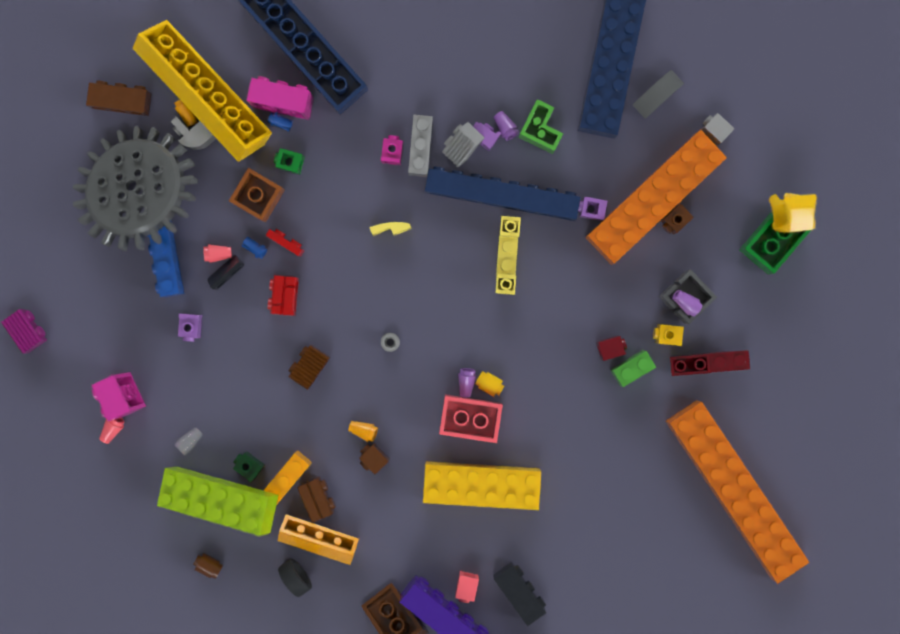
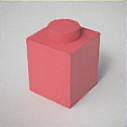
[455,571,479,603]

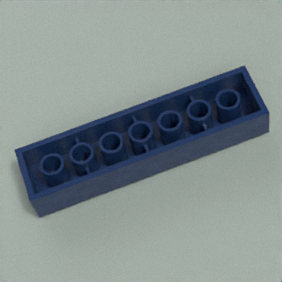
[238,0,368,115]
[577,0,646,139]

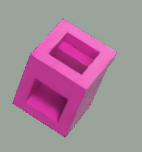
[381,135,403,166]

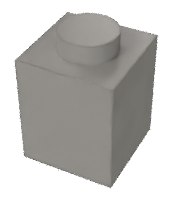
[701,113,735,145]

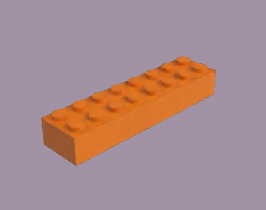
[585,130,727,265]

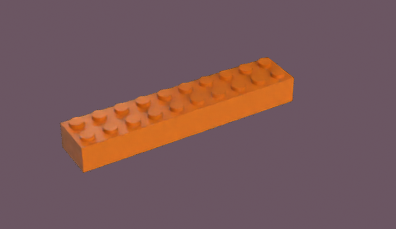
[666,400,810,584]

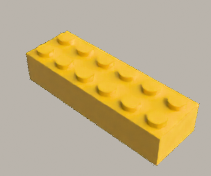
[423,461,541,510]

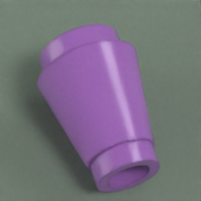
[494,111,519,141]
[672,290,702,316]
[458,368,477,397]

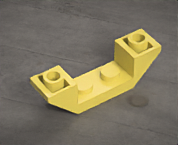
[495,216,521,295]

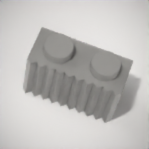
[442,122,485,167]

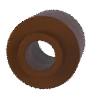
[193,553,223,579]

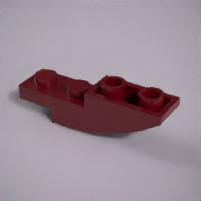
[670,350,750,376]

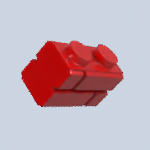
[268,275,299,316]

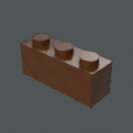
[86,80,152,116]

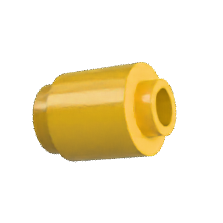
[475,371,504,397]

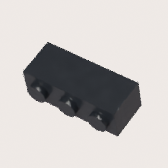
[493,562,546,626]

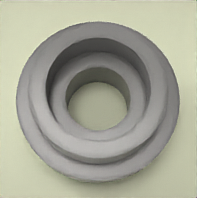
[381,333,400,352]

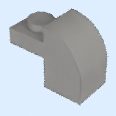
[171,117,216,150]

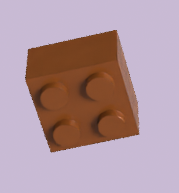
[229,168,285,223]

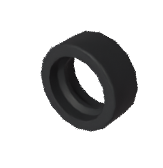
[278,559,312,597]

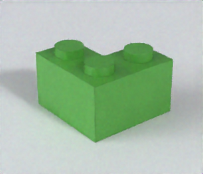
[518,99,563,154]

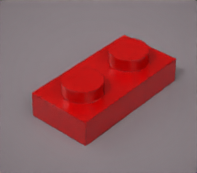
[265,229,304,257]

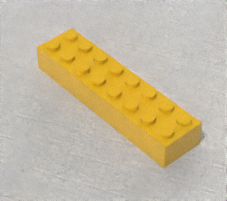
[132,20,272,162]

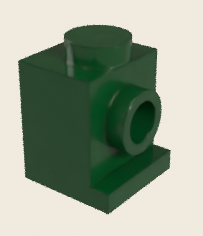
[233,452,265,483]

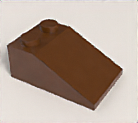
[361,582,429,634]

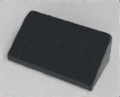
[208,255,244,290]

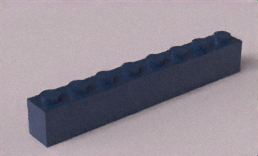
[425,166,581,221]

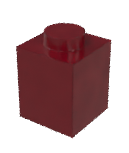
[596,335,627,361]

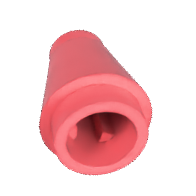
[203,244,232,263]
[99,418,124,444]

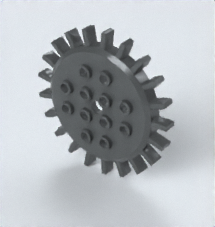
[73,126,198,251]

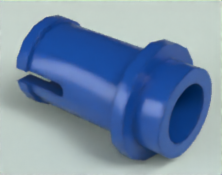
[268,112,294,132]
[242,237,267,259]

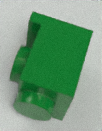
[274,148,305,175]

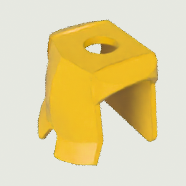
[768,193,817,232]

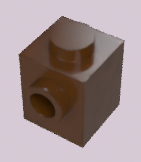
[661,203,694,235]
[359,443,390,475]

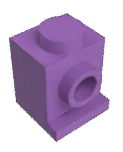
[473,122,501,151]
[578,197,608,222]
[178,314,202,342]

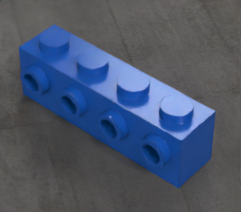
[147,220,184,297]

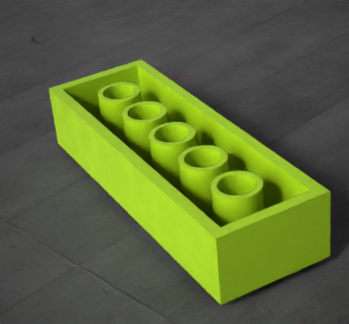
[157,467,278,536]

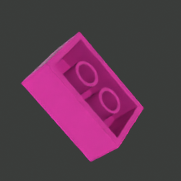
[247,76,314,120]
[91,372,146,421]

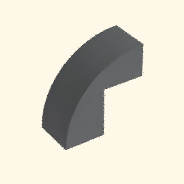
[633,70,684,119]

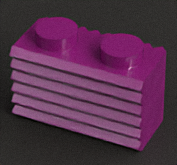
[1,309,47,354]

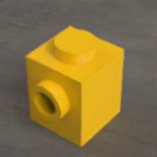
[653,324,684,346]

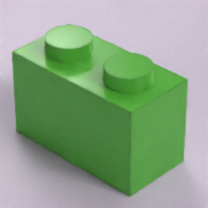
[610,350,656,387]

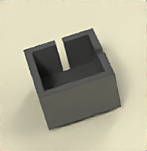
[658,269,717,324]

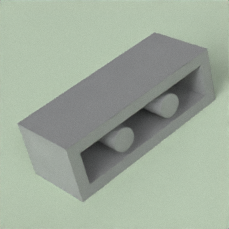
[408,115,433,177]

